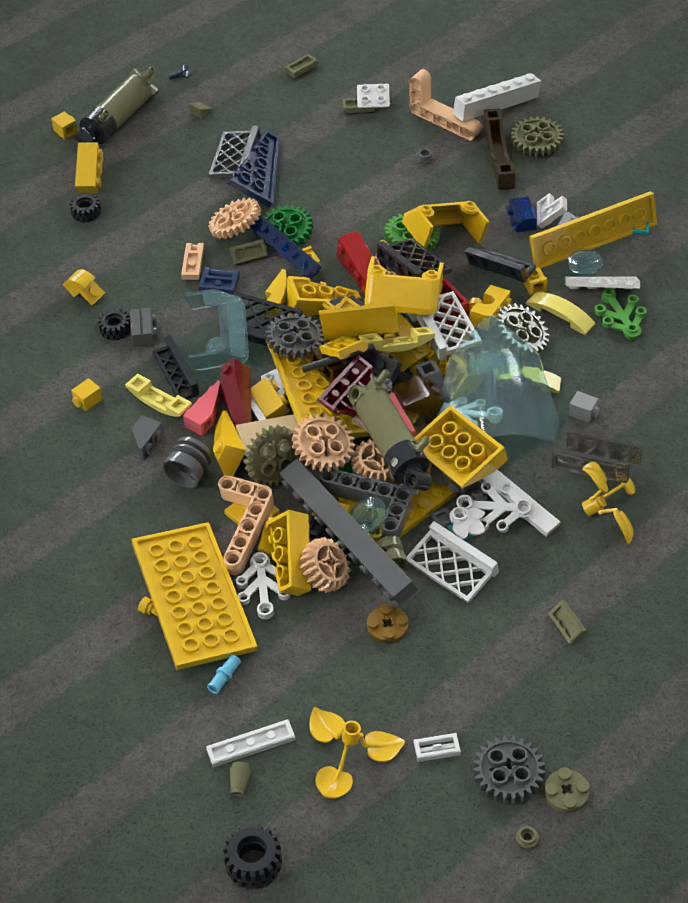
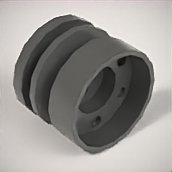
[162,437,213,488]

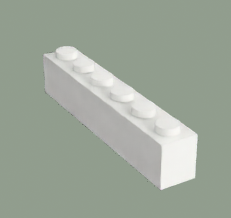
[453,73,541,122]

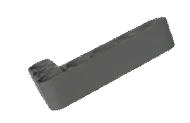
[320,468,412,538]

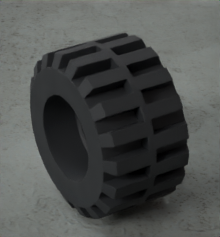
[223,824,282,889]

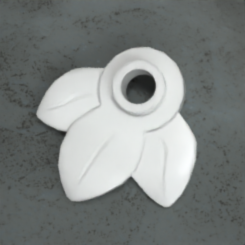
[450,507,485,539]

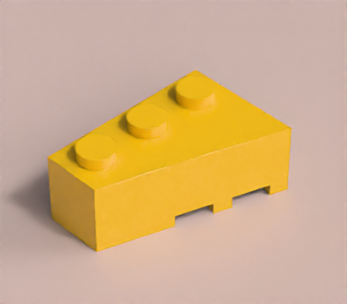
[75,142,103,194]

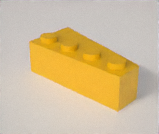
[265,510,312,596]

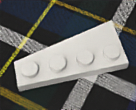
[565,277,640,289]

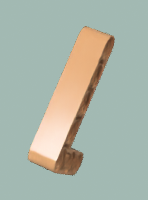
[410,69,483,141]
[218,476,274,575]

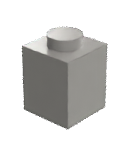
[569,391,600,423]

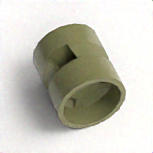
[377,535,408,570]

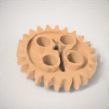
[208,198,261,239]
[291,414,355,472]

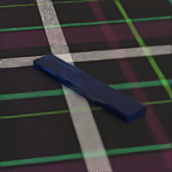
[250,215,322,280]

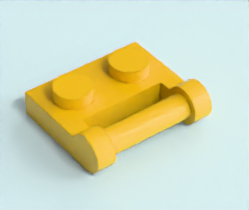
[320,336,368,359]

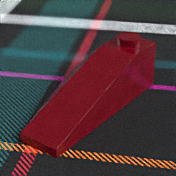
[221,358,251,429]

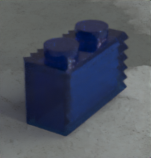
[506,196,537,233]

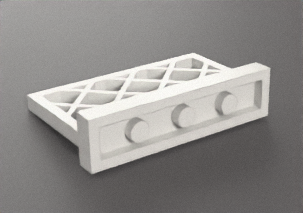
[415,291,481,361]
[406,521,499,603]

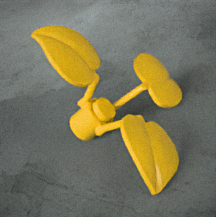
[582,462,635,545]
[309,707,405,799]

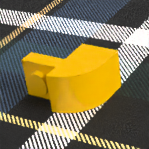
[62,269,105,305]

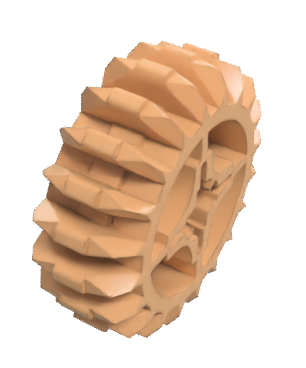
[351,438,395,484]
[299,537,351,593]

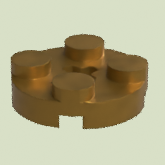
[367,603,408,644]

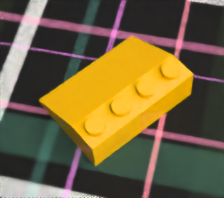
[319,302,399,343]
[414,405,508,489]

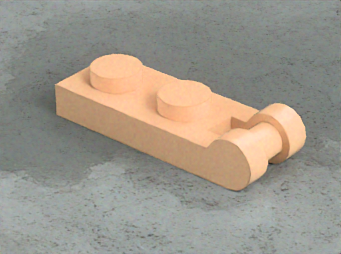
[181,243,204,280]

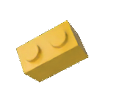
[250,377,291,419]

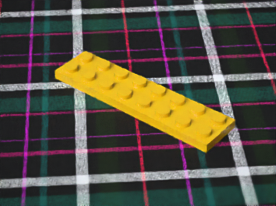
[529,192,657,268]

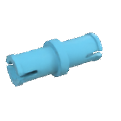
[207,655,241,694]

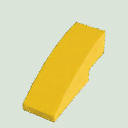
[263,269,287,318]

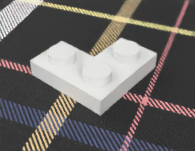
[537,193,567,228]

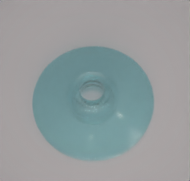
[568,250,603,275]
[351,496,386,533]

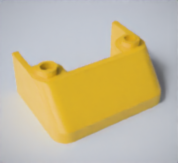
[402,201,489,248]
[364,256,444,315]

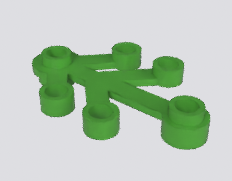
[595,288,647,340]

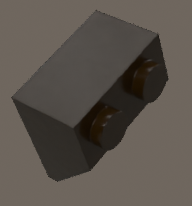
[392,376,446,419]

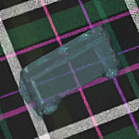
[185,289,249,371]

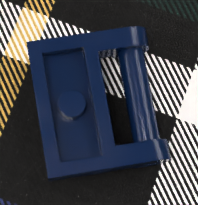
[199,267,240,295]

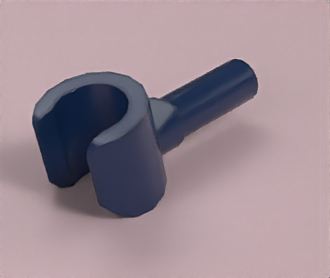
[168,65,190,79]

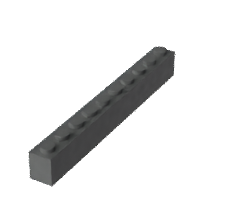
[279,459,418,606]

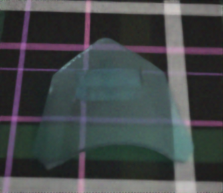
[438,316,560,442]

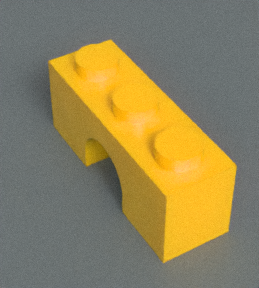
[469,285,512,332]

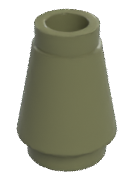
[230,762,251,796]

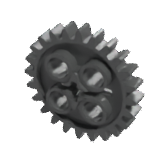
[265,313,325,360]
[473,735,545,804]

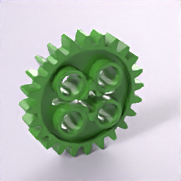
[384,214,440,254]

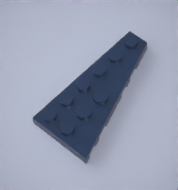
[227,130,280,207]

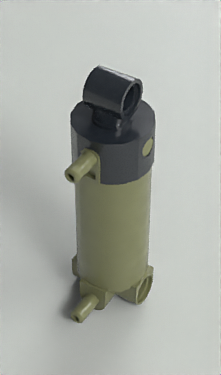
[74,67,159,145]
[348,369,432,491]

